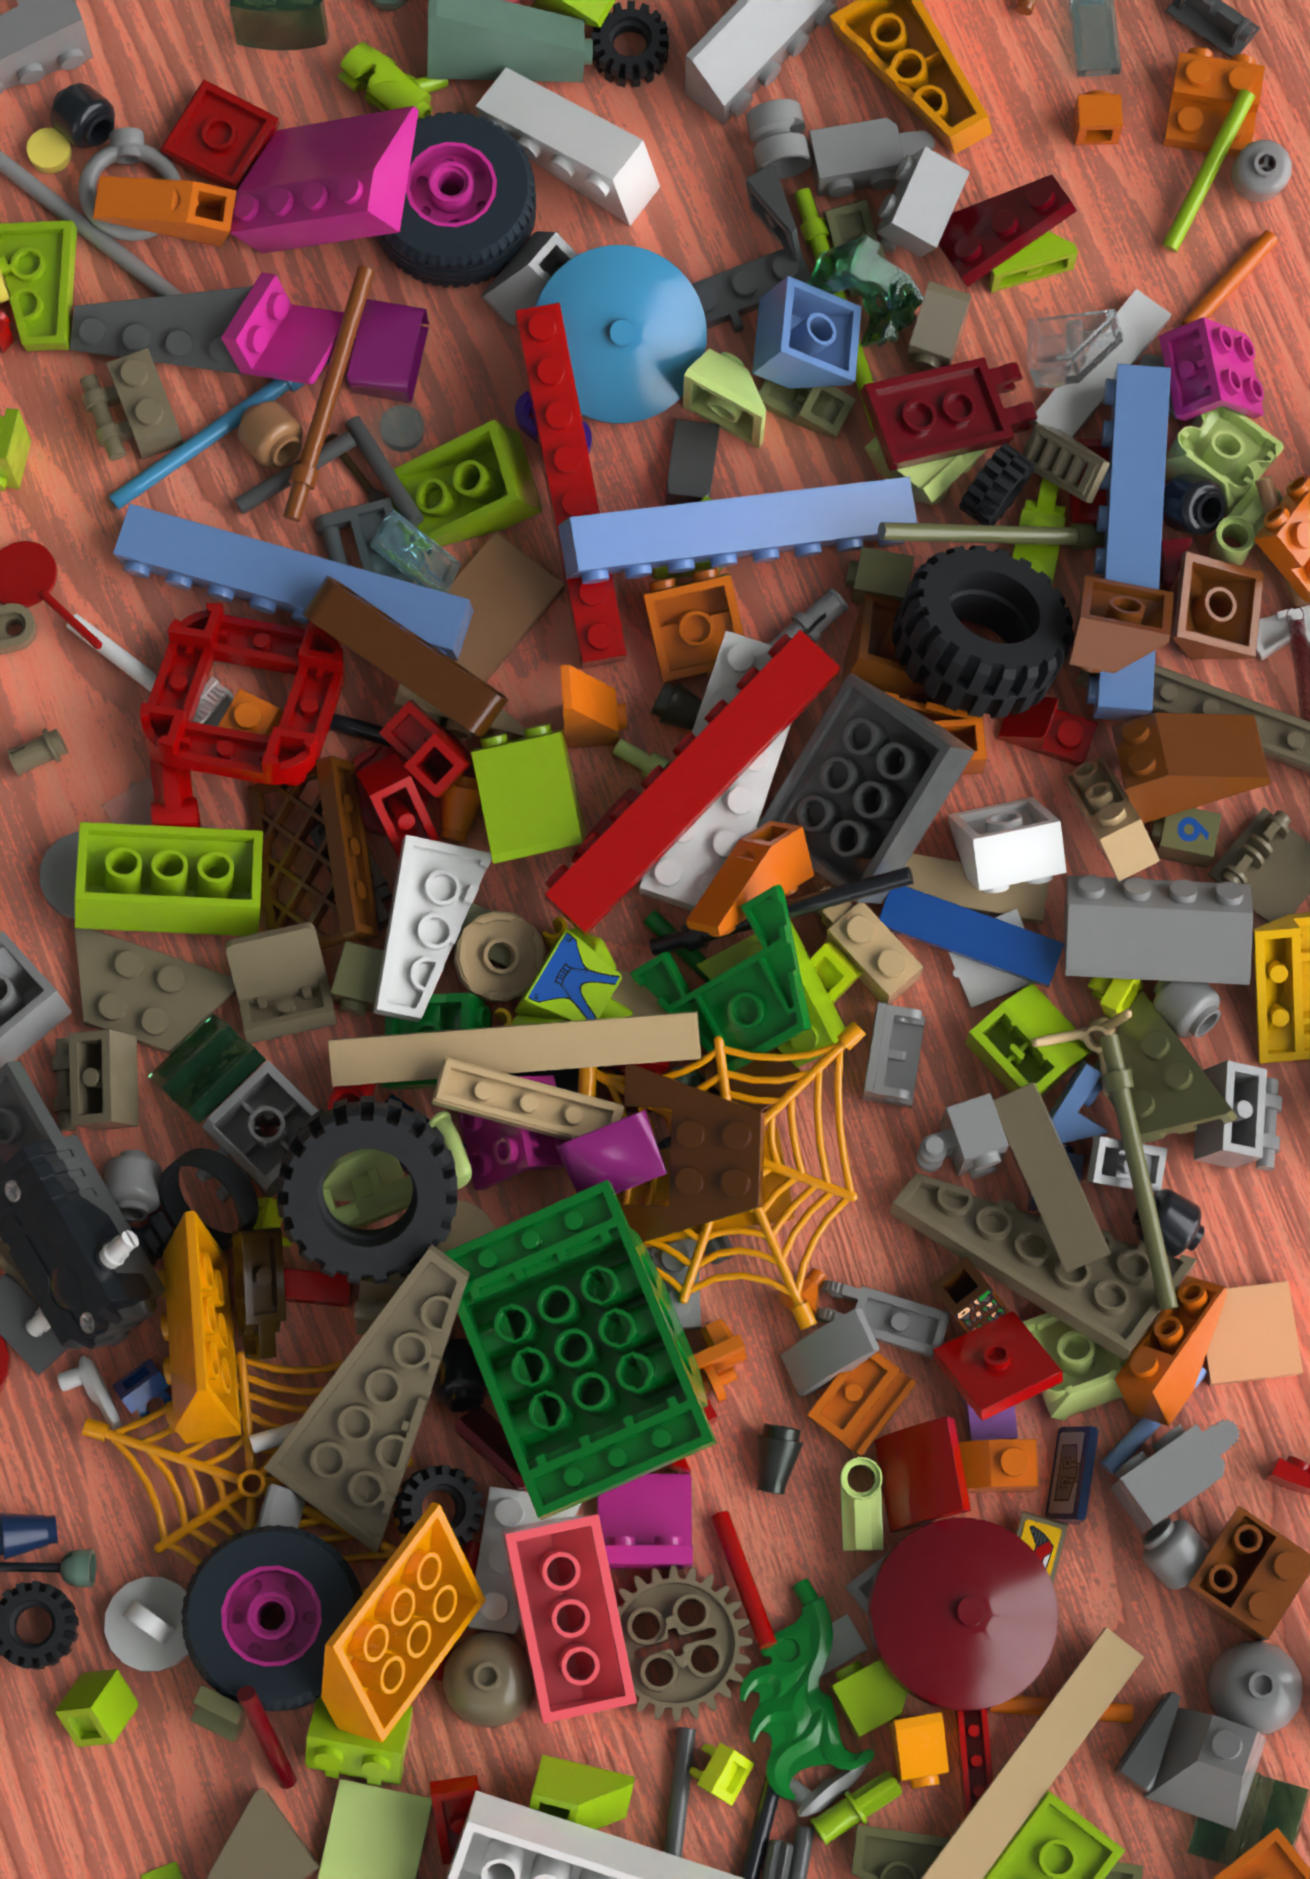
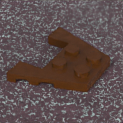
[621,1064,765,1242]

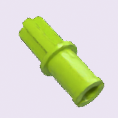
[810,1771,902,1846]

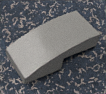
[780,1308,880,1396]

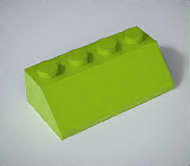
[75,822,263,936]

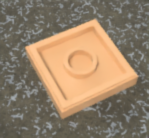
[1205,1281,1303,1386]

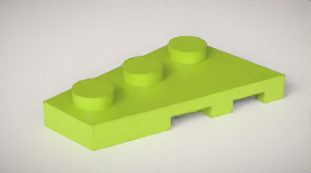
[0,220,77,351]

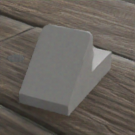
[1087,1135,1168,1193]

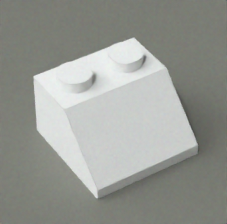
[948,797,1067,893]

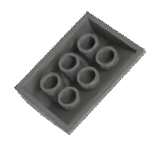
[757,673,975,904]

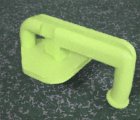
[323,1111,472,1228]

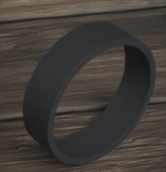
[158,1148,259,1251]

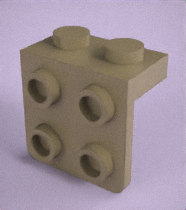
[225,922,337,1044]

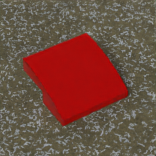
[875,1416,971,1533]

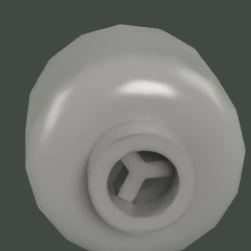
[1231,140,1292,202]
[1153,980,1221,1038]
[102,1150,163,1222]
[1142,1519,1211,1590]

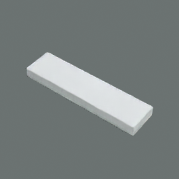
[1030,289,1171,438]

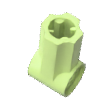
[1208,483,1283,566]
[839,1457,884,1551]

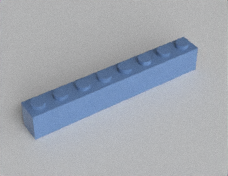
[1086,364,1171,721]
[558,477,918,584]
[113,504,474,660]

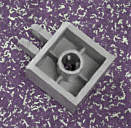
[196,1060,319,1202]
[1110,1419,1240,1534]

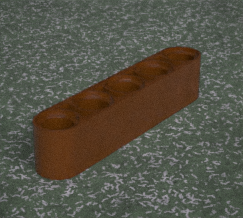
[302,575,508,738]

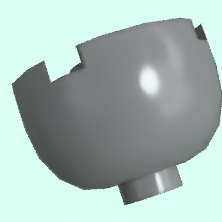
[1206,1640,1303,1735]

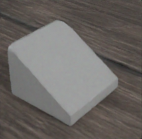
[257,1484,306,1529]

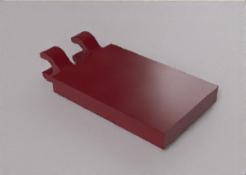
[860,357,1038,471]

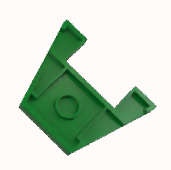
[630,884,811,1072]

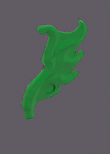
[740,1578,875,1801]

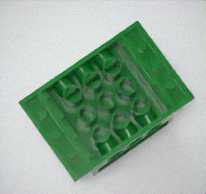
[444,1180,717,1520]

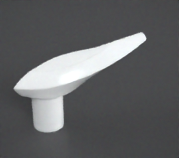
[57,1356,122,1430]

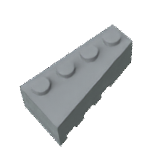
[0,0,93,94]

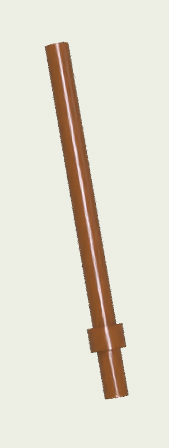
[283,265,375,522]

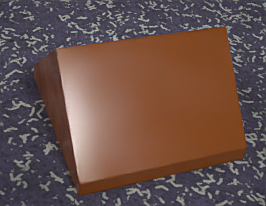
[1172,551,1264,659]

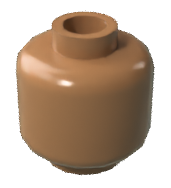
[237,401,303,467]

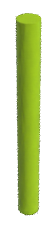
[1162,89,1256,253]

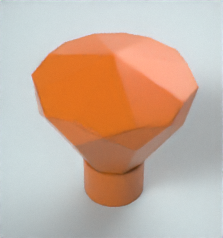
[778,1268,827,1316]

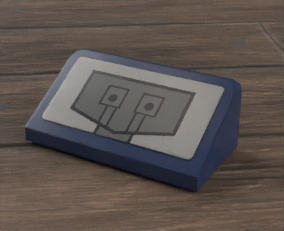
[1045,1426,1099,1525]

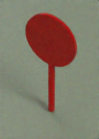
[0,541,102,649]

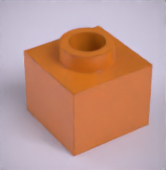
[1073,90,1123,145]

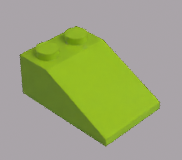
[389,419,543,555]

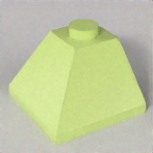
[683,348,766,448]

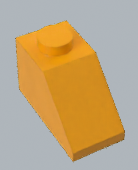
[888,1712,949,1789]

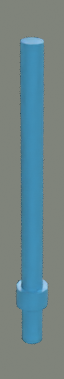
[108,356,331,510]

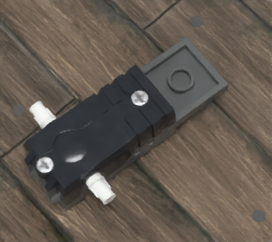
[0,1060,166,1349]

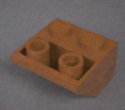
[1187,1506,1310,1641]

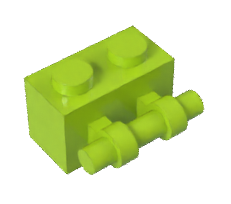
[305,1697,413,1786]

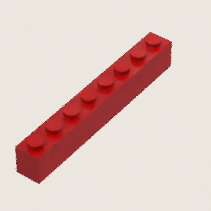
[515,302,627,669]
[545,629,841,937]

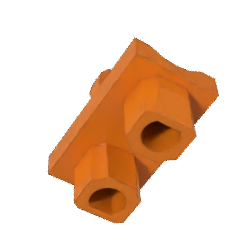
[694,1319,748,1403]

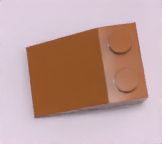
[1112,713,1271,824]

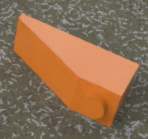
[560,665,627,748]
[959,1439,1039,1493]

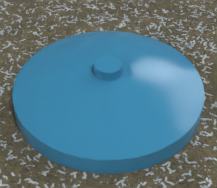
[534,245,707,424]

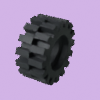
[591,1,669,87]
[959,443,1035,525]
[393,1465,484,1545]
[0,1581,79,1670]

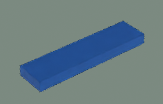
[879,886,1065,988]

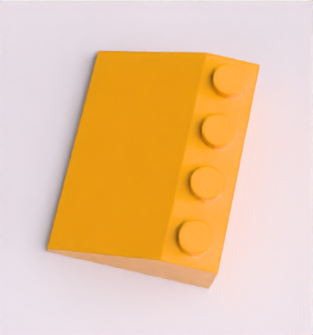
[158,1210,241,1444]
[321,1502,486,1743]

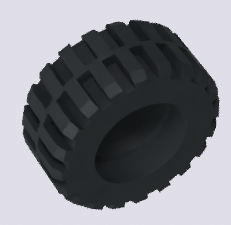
[892,545,1074,718]
[277,1096,458,1284]

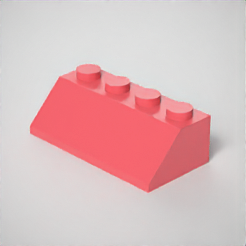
[501,1513,637,1724]

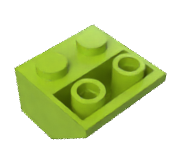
[965,983,1094,1097]

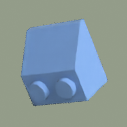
[752,276,862,389]

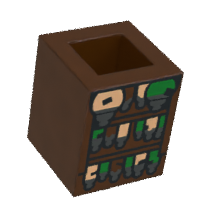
[930,1256,1010,1333]

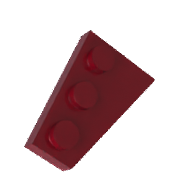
[938,174,1077,287]

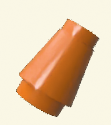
[440,776,481,843]

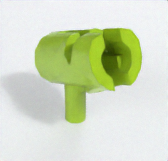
[338,42,448,119]

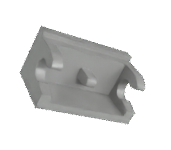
[862,1002,926,1108]

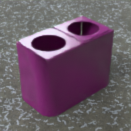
[346,299,429,403]
[556,1109,667,1194]

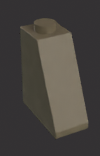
[206,1788,320,1879]

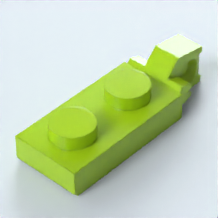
[1012,478,1066,586]

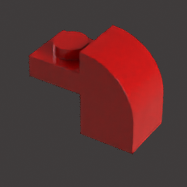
[379,700,473,798]

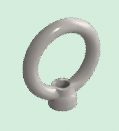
[78,127,181,241]

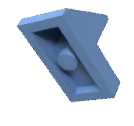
[1049,1060,1109,1143]

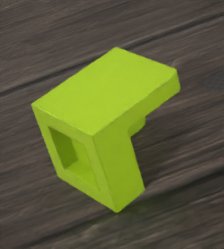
[55,1669,139,1747]

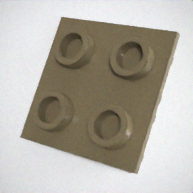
[1208,808,1310,923]

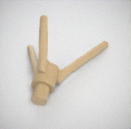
[1031,1009,1132,1097]

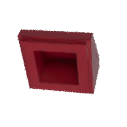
[1159,538,1193,592]

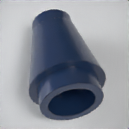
[0,1513,58,1560]

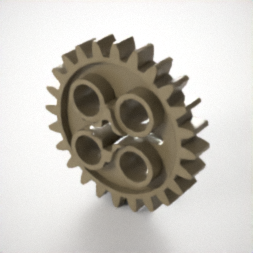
[617,1565,752,1722]

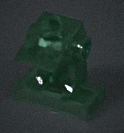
[808,235,924,347]

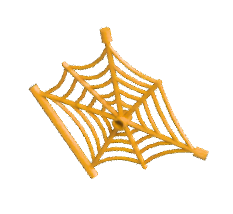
[574,1021,866,1331]
[81,1351,414,1593]

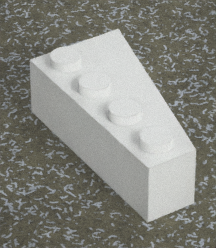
[475,67,660,226]

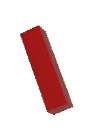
[233,1268,353,1308]
[955,1708,993,1818]

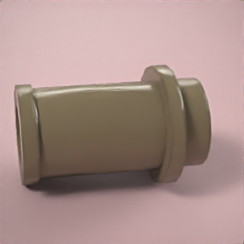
[7,728,68,776]

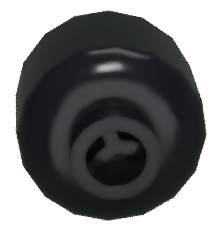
[50,83,115,149]
[1163,474,1226,536]
[1132,1188,1205,1257]
[432,1339,489,1412]

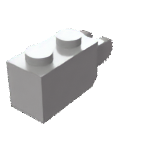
[808,118,935,198]

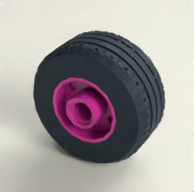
[377,112,536,288]
[181,1525,363,1712]

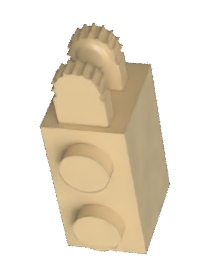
[814,886,923,1005]

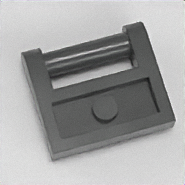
[314,498,413,583]

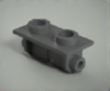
[1165,0,1260,58]

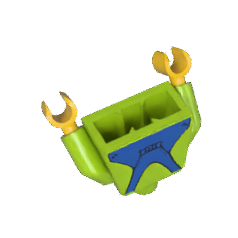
[493,917,633,1026]

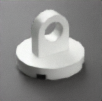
[104,1577,189,1672]

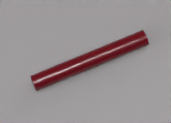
[237,1685,297,1789]

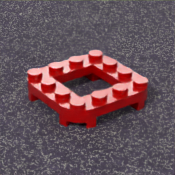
[140,603,345,786]

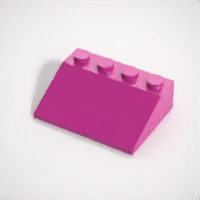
[230,106,419,254]

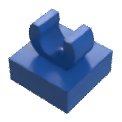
[112,1358,172,1417]

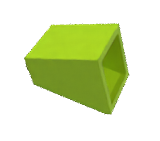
[471,723,587,864]

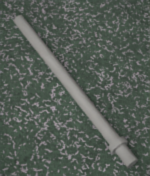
[0,150,184,296]

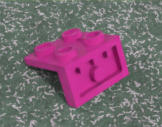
[221,272,344,384]
[1159,317,1264,421]
[459,1075,566,1190]
[598,1474,693,1569]

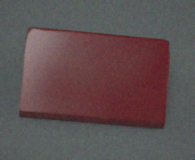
[454,1407,527,1492]

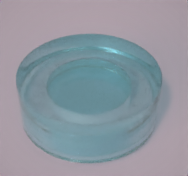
[380,405,424,452]

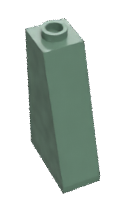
[427,0,593,83]

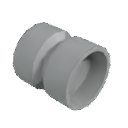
[746,99,812,180]

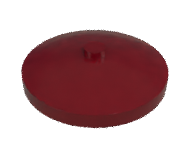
[868,1517,1058,1711]

